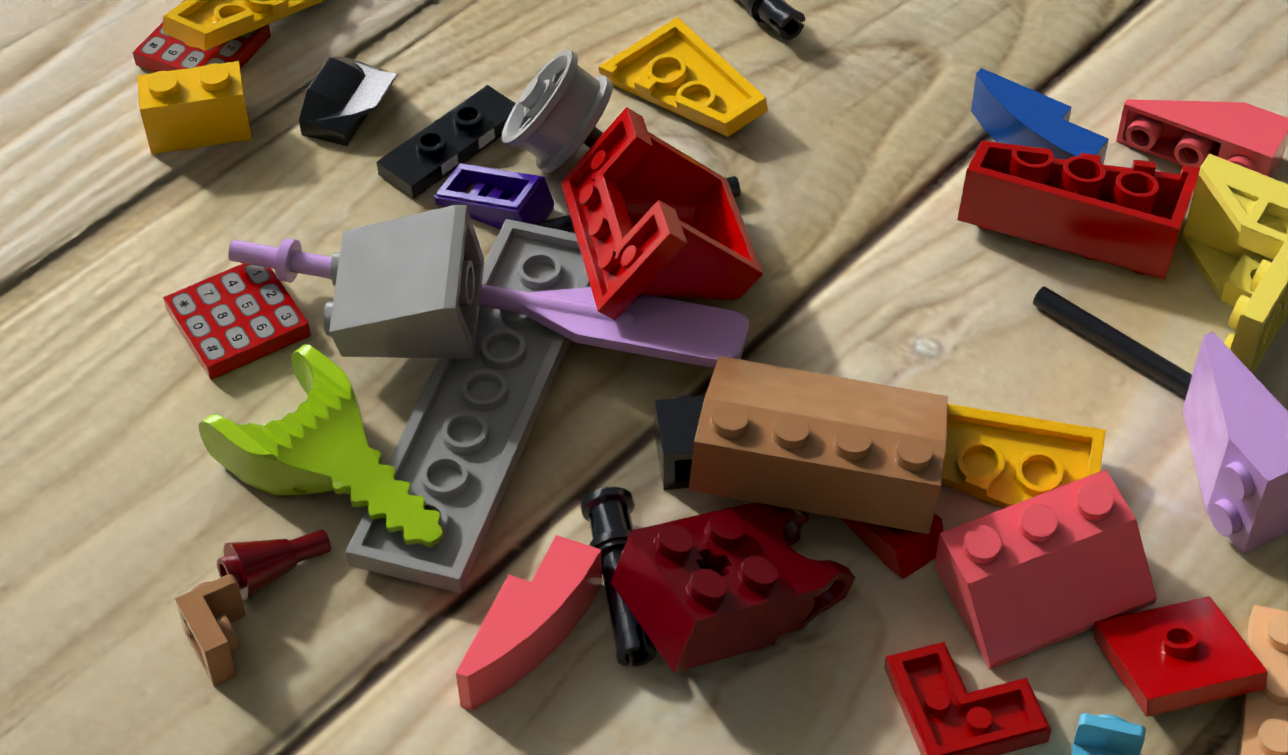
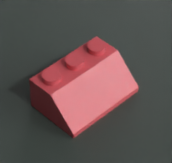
[934,469,1157,669]

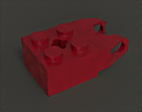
[611,502,856,673]

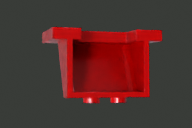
[561,107,764,320]

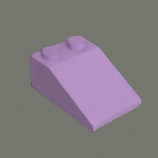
[1182,331,1288,554]

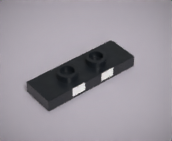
[376,85,516,199]

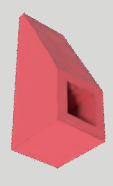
[1116,99,1288,178]

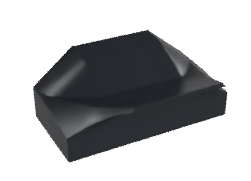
[299,57,398,146]

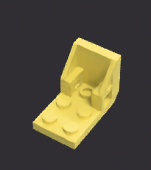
[1181,154,1288,374]

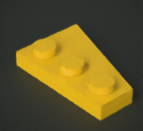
[598,16,768,137]

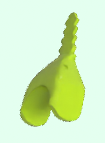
[198,345,443,547]

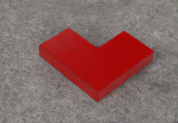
[884,641,1052,755]

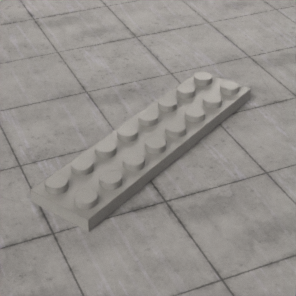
[346,219,591,594]

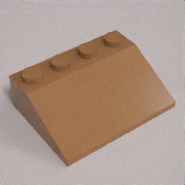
[689,356,948,534]

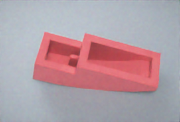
[456,535,603,711]

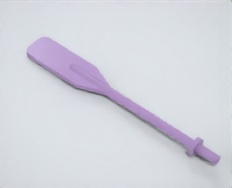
[228,238,749,368]

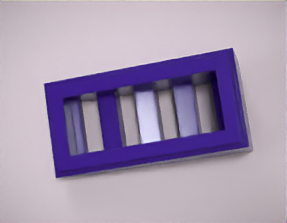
[433,163,554,230]

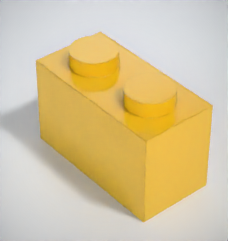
[137,61,252,155]

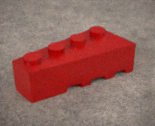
[957,140,1200,279]

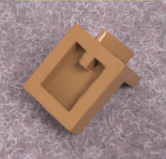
[175,574,245,687]

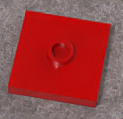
[1094,596,1268,717]

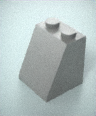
[324,205,485,359]

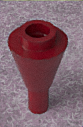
[217,529,331,600]

